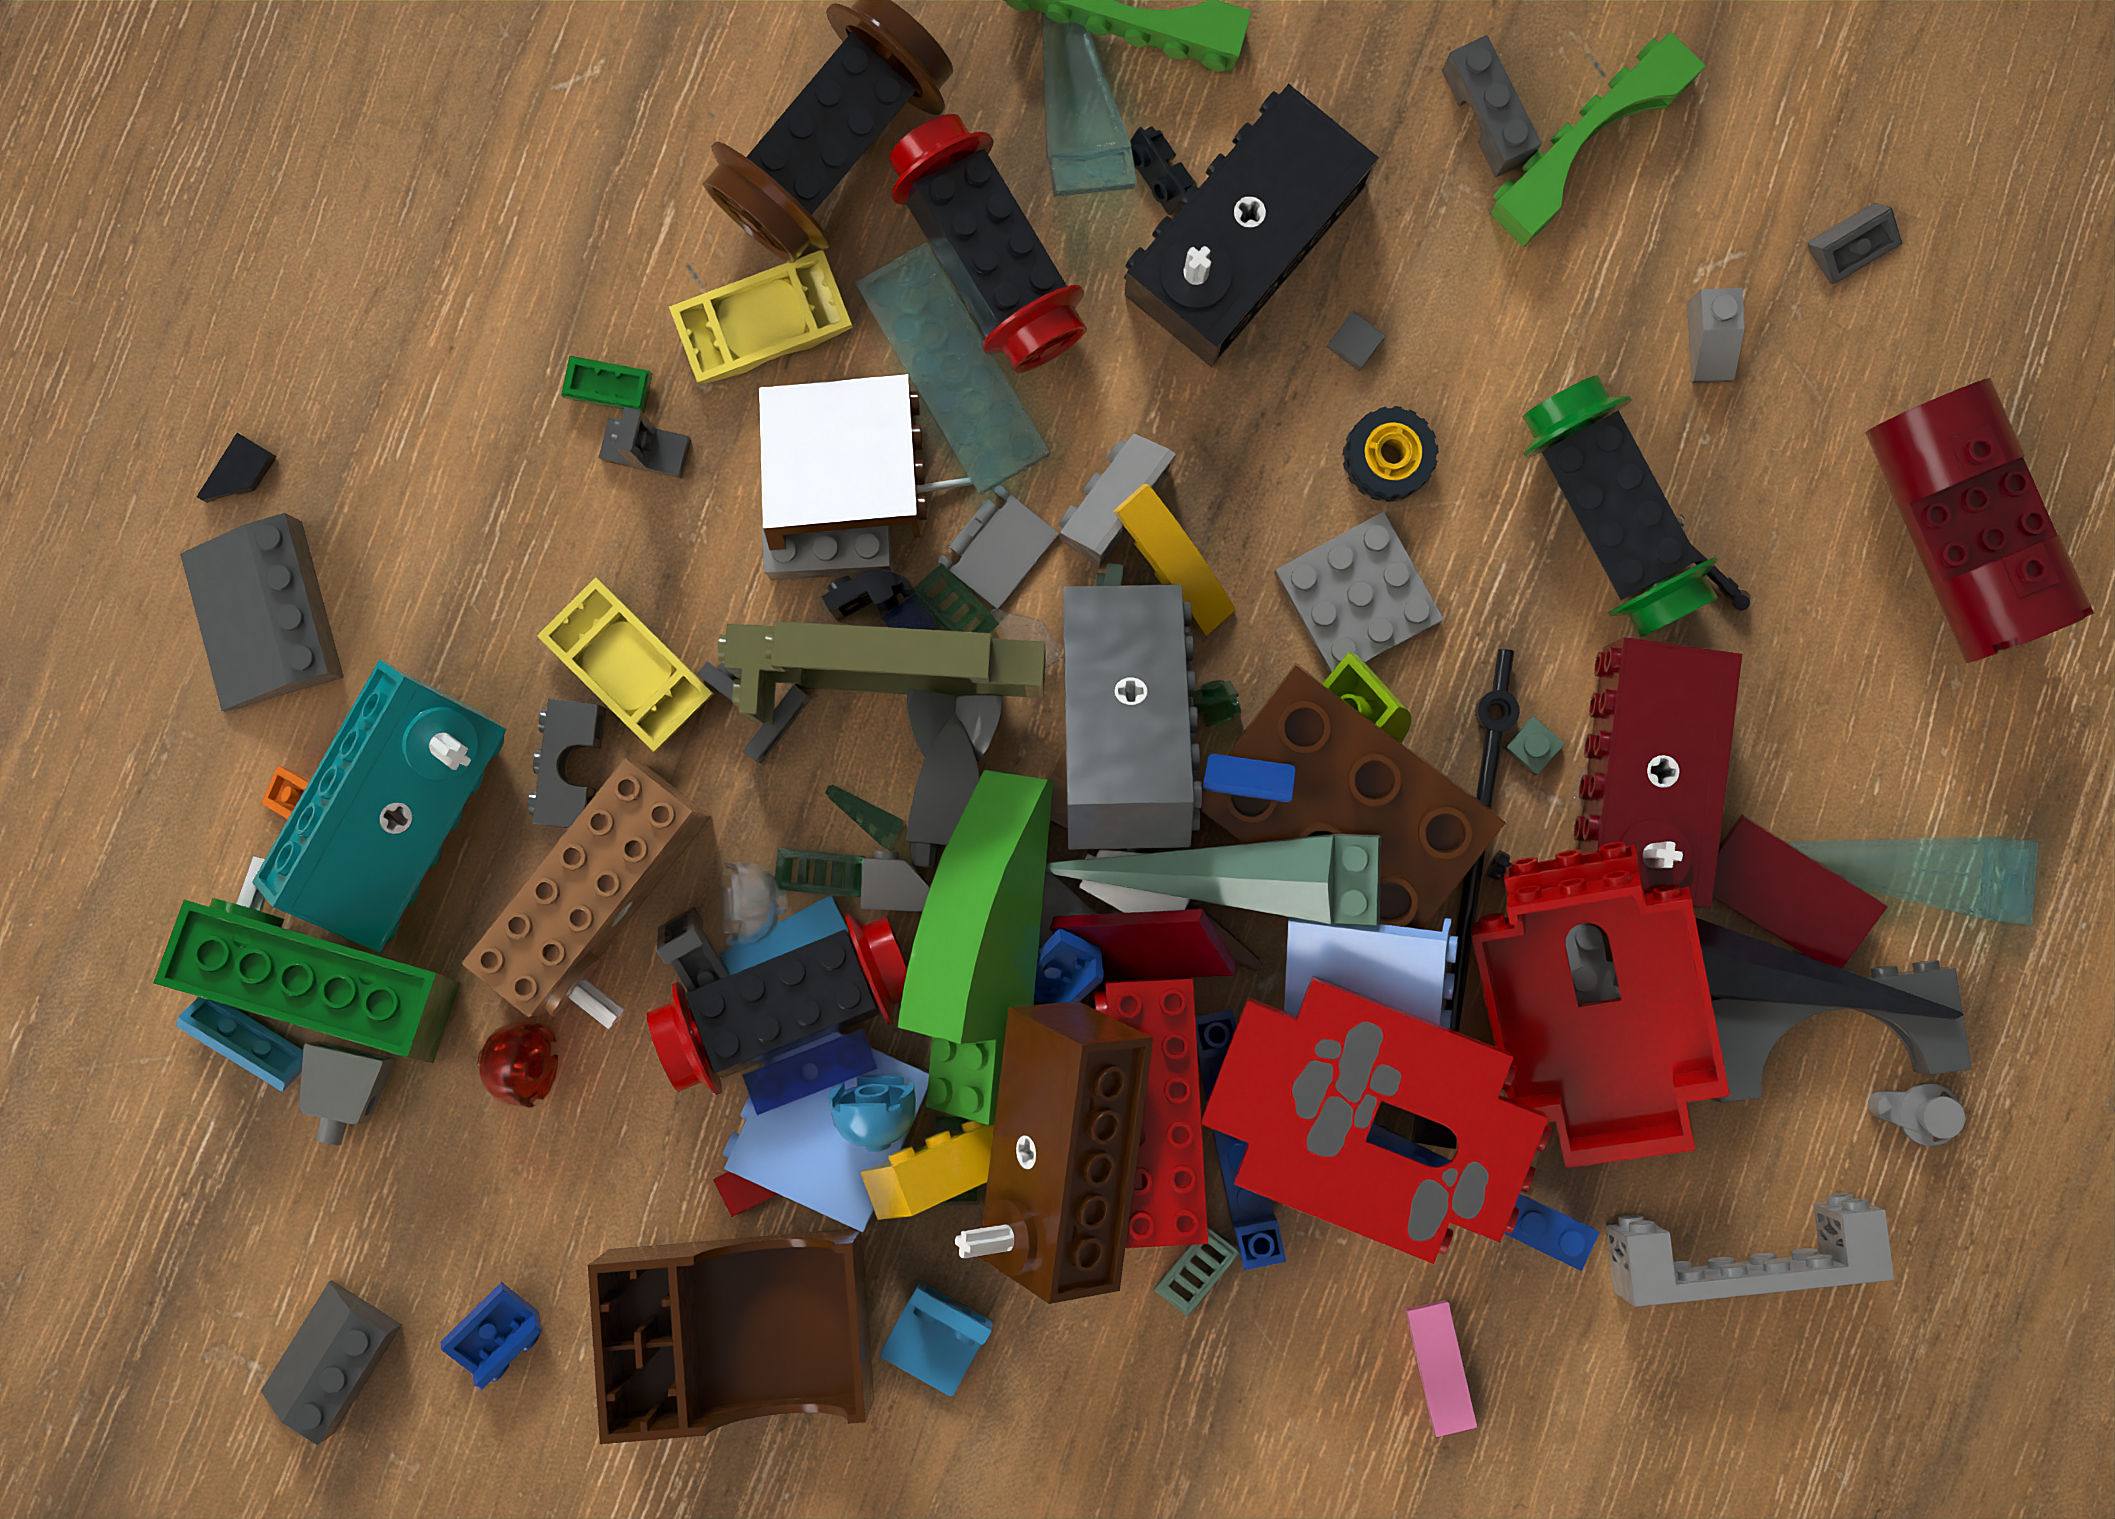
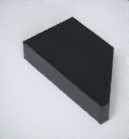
[196,433,276,503]

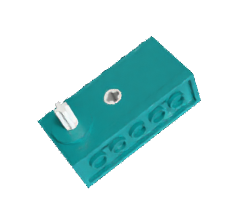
[252,659,507,953]

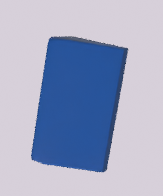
[1203,754,1295,802]

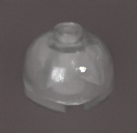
[720,862,787,945]

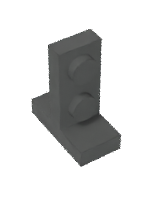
[599,407,691,479]
[697,661,812,764]
[657,907,730,992]

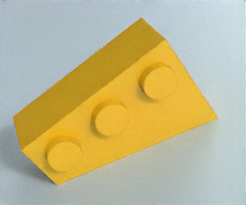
[860,1120,994,1220]

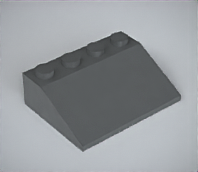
[180,513,344,712]

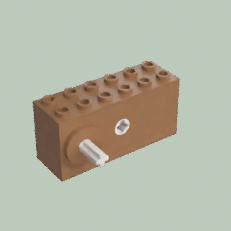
[461,758,711,1029]

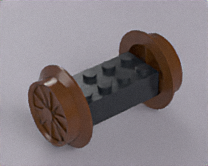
[703,0,953,263]

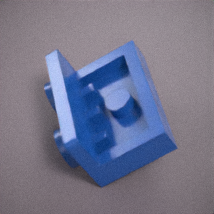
[1034,928,1104,1004]
[440,1282,542,1390]

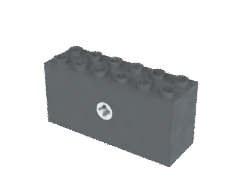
[1063,585,1202,852]

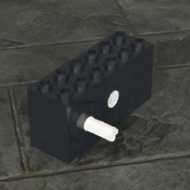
[1124,84,1379,367]

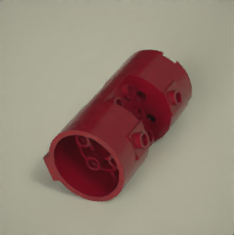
[1865,378,2095,663]

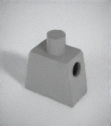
[299,1041,395,1145]

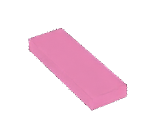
[1405,1300,1477,1437]

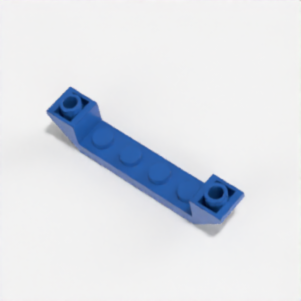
[1195,1009,1286,1270]

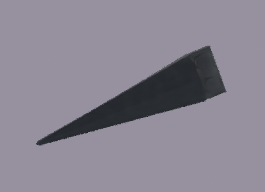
[1613,917,1964,1019]

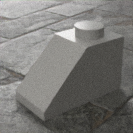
[1687,288,1745,383]
[860,851,931,912]

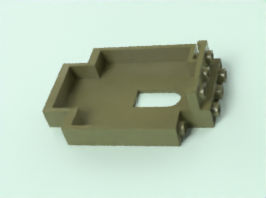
[718,621,1046,725]

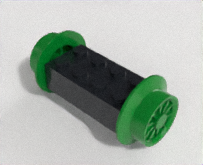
[1522,375,1718,637]

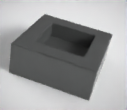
[1327,311,1386,371]

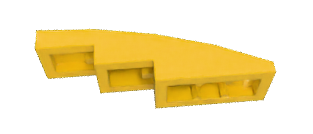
[1112,484,1236,636]

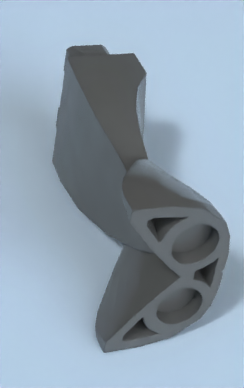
[906,689,1003,867]

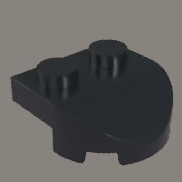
[821,570,915,622]

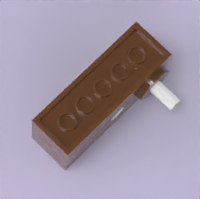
[955,1001,1153,1304]

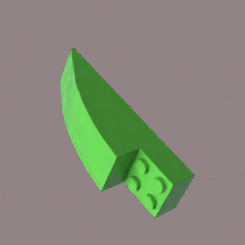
[897,770,1053,1125]

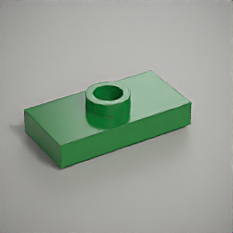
[561,355,652,413]

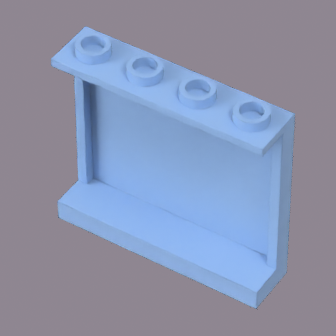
[1284,917,1458,1029]
[723,1031,929,1232]

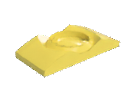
[669,249,852,385]
[537,577,714,753]

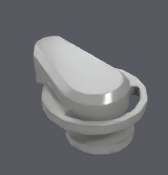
[1868,1083,1965,1146]

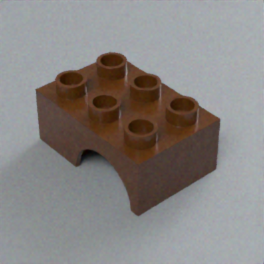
[1199,663,1506,929]
[588,1229,874,1444]

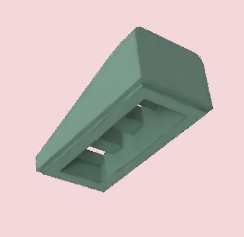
[1154,1224,1240,1316]

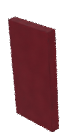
[1713,814,1887,969]
[1049,909,1237,980]

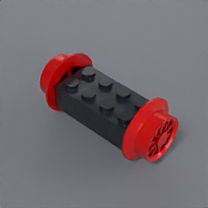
[889,114,1087,373]
[647,913,908,1095]

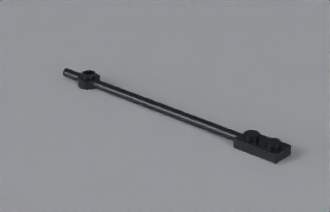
[1411,649,1520,1149]

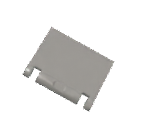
[937,485,1059,610]

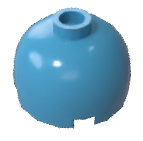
[829,1074,916,1152]

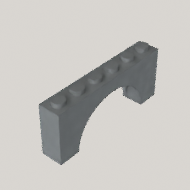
[1710,960,1972,1103]

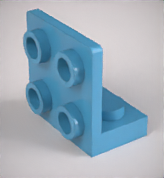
[880,1280,993,1396]

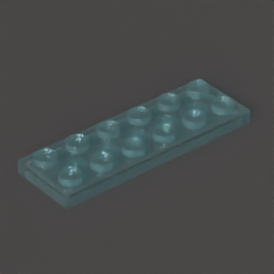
[855,242,1050,496]

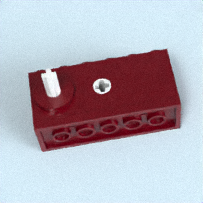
[1573,637,1743,908]

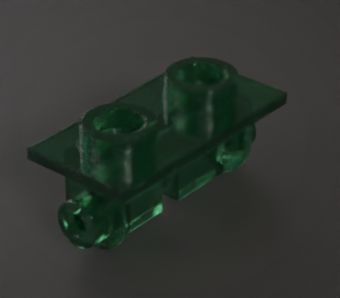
[1193,680,1241,730]

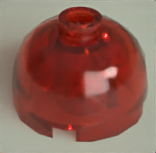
[477,1021,558,1108]

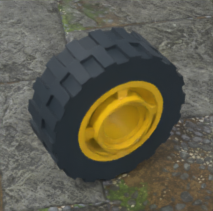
[1342,406,1439,502]

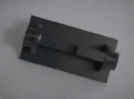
[1124,126,1197,215]

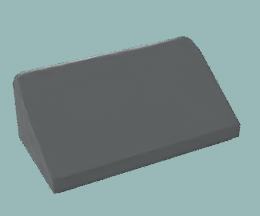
[1807,203,1903,284]

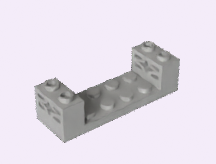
[1606,1193,1894,1307]

